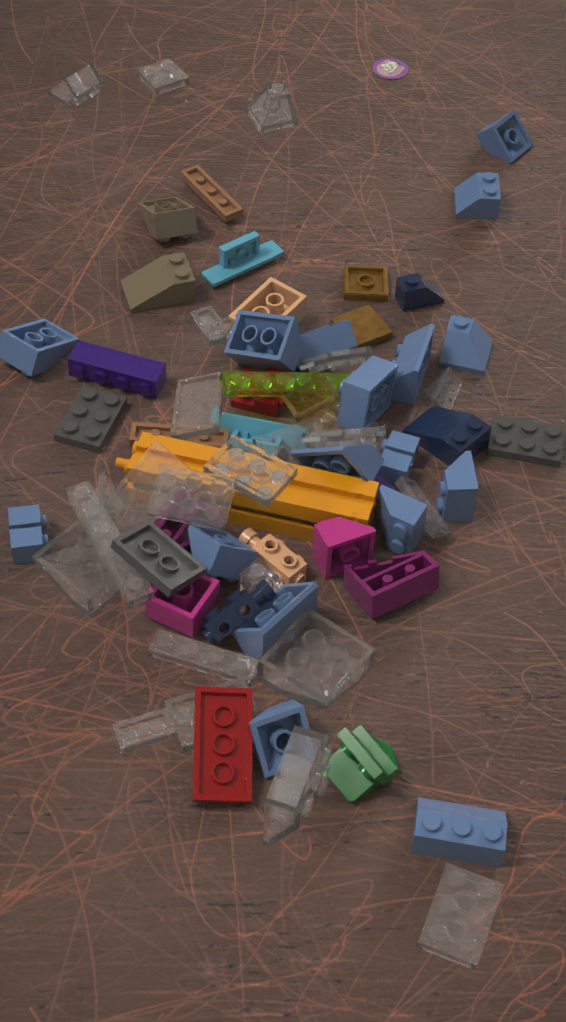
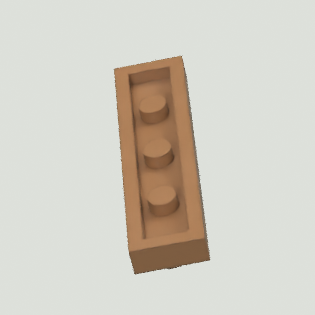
[180,165,243,223]
[129,422,229,450]

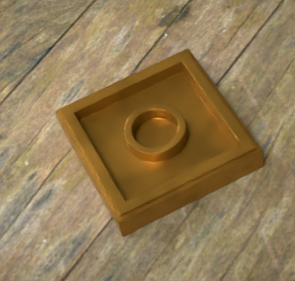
[344,265,388,302]
[330,305,393,352]

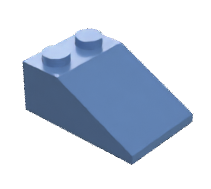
[0,318,80,377]

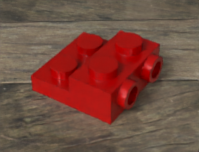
[231,367,293,418]

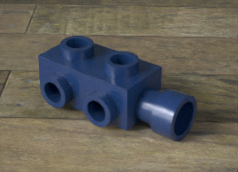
[201,579,277,645]

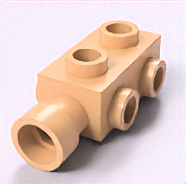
[239,528,307,588]

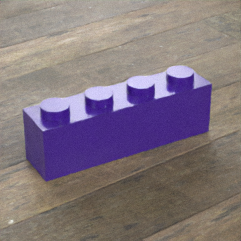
[67,340,167,399]

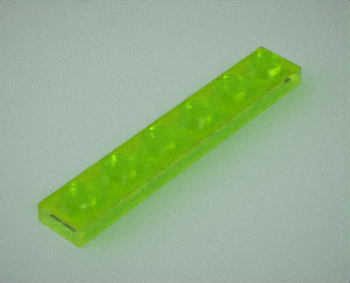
[219,371,351,397]

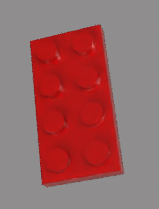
[192,686,253,804]

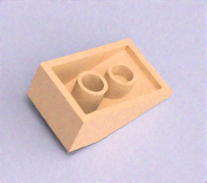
[228,277,307,323]

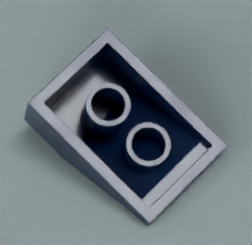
[402,406,492,466]

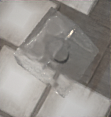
[47,63,105,107]

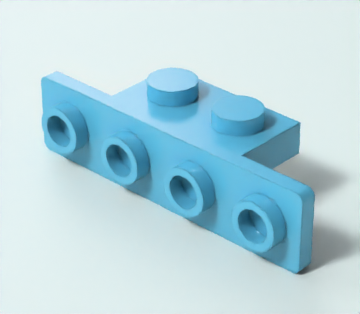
[202,231,284,287]
[211,411,308,457]

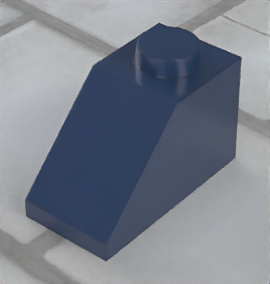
[395,273,444,312]

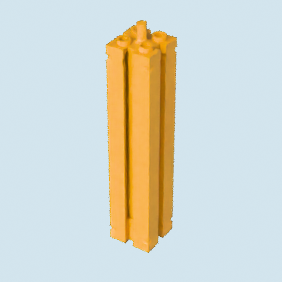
[115,431,379,542]

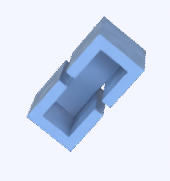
[377,430,420,488]
[8,504,49,564]

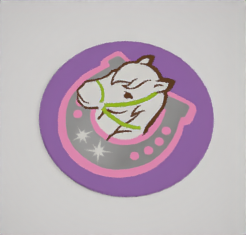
[373,58,408,79]

